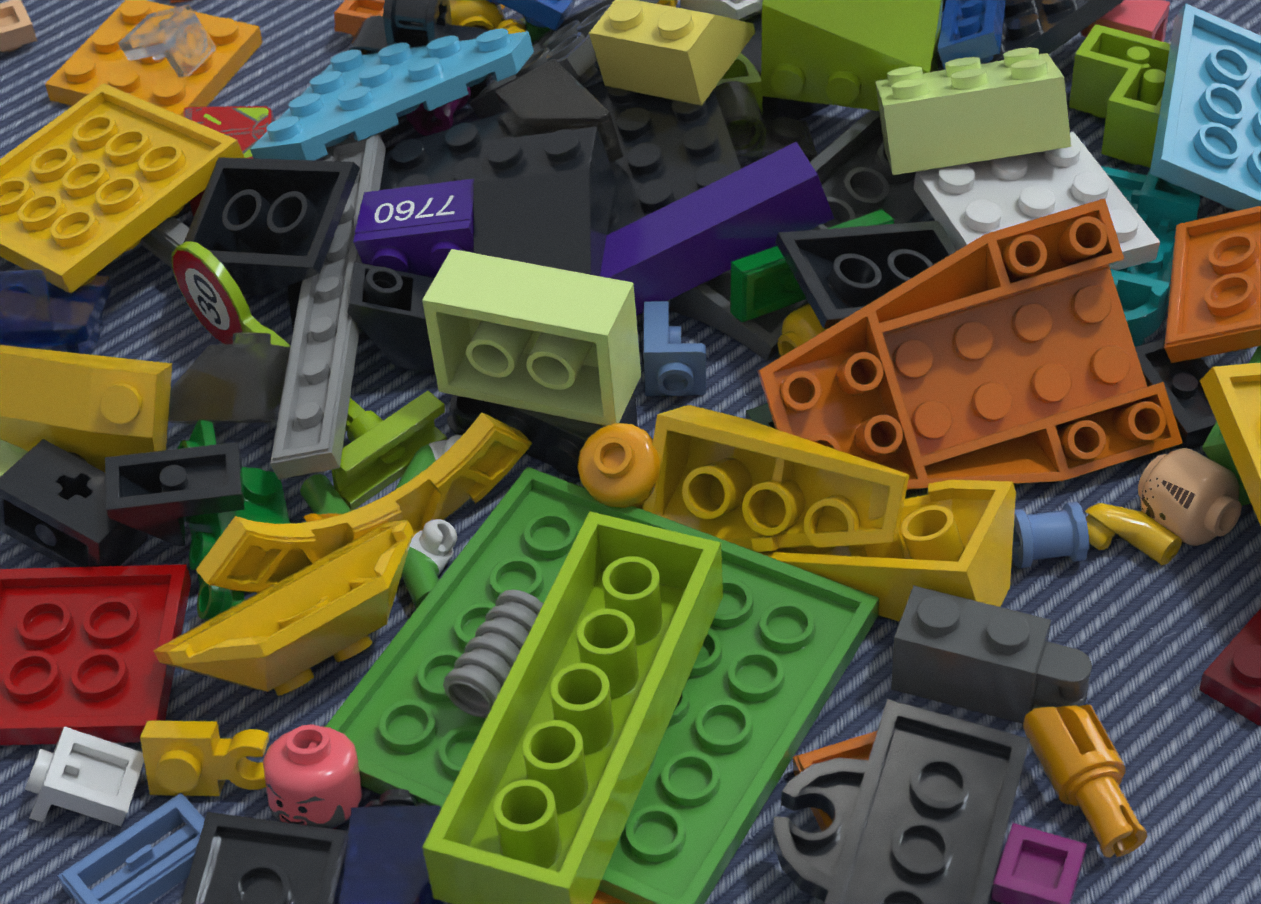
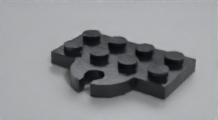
[773,699,1030,904]

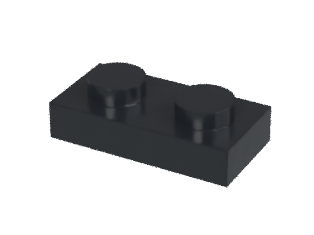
[1135,339,1216,449]

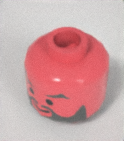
[263,725,362,829]

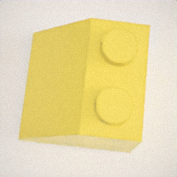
[589,0,755,106]

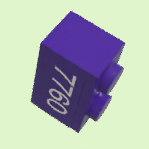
[353,178,475,277]

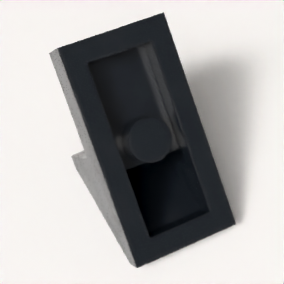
[105,442,245,546]

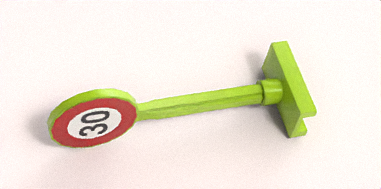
[171,241,447,511]

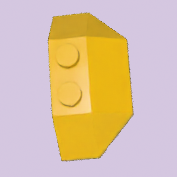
[153,520,414,696]

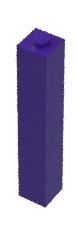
[600,142,834,316]

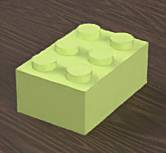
[875,48,1071,175]
[422,249,641,426]

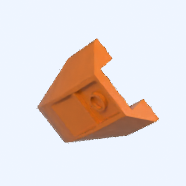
[758,198,1183,490]

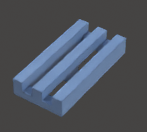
[57,793,205,904]

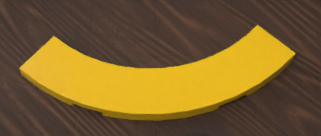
[196,413,532,592]

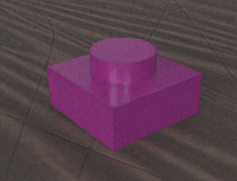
[991,823,1087,904]

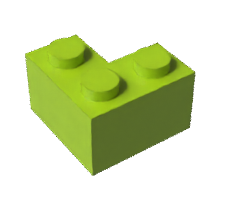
[1069,24,1171,168]

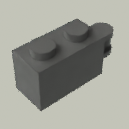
[891,586,1092,724]

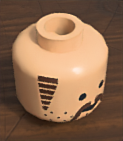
[1138,448,1241,546]

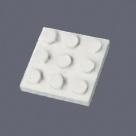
[914,132,1160,270]

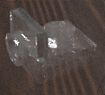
[118,4,216,78]

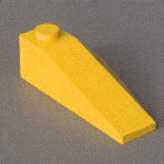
[0,345,172,472]
[642,405,909,552]
[752,480,1016,622]

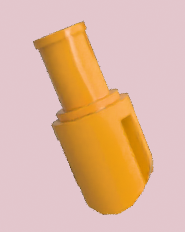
[1023,705,1147,858]

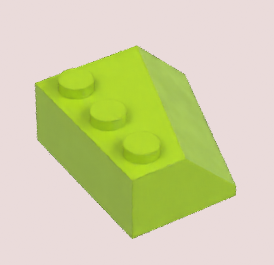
[761,0,943,111]

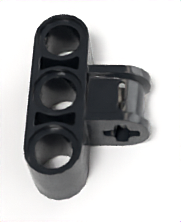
[346,0,492,98]

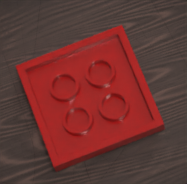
[0,564,192,745]

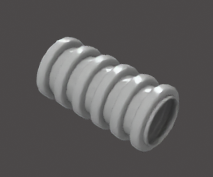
[443,589,543,718]

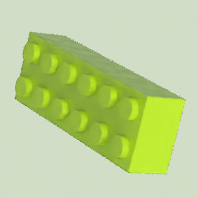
[422,511,723,904]

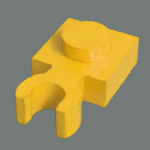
[140,720,269,796]

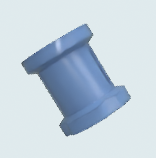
[1012,502,1089,569]

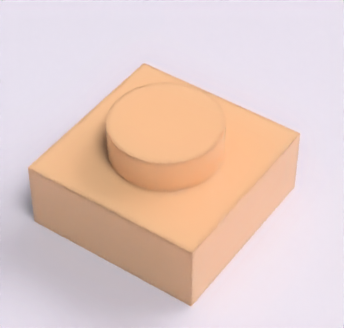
[0,0,37,52]

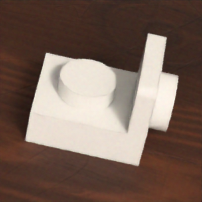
[25,727,144,826]

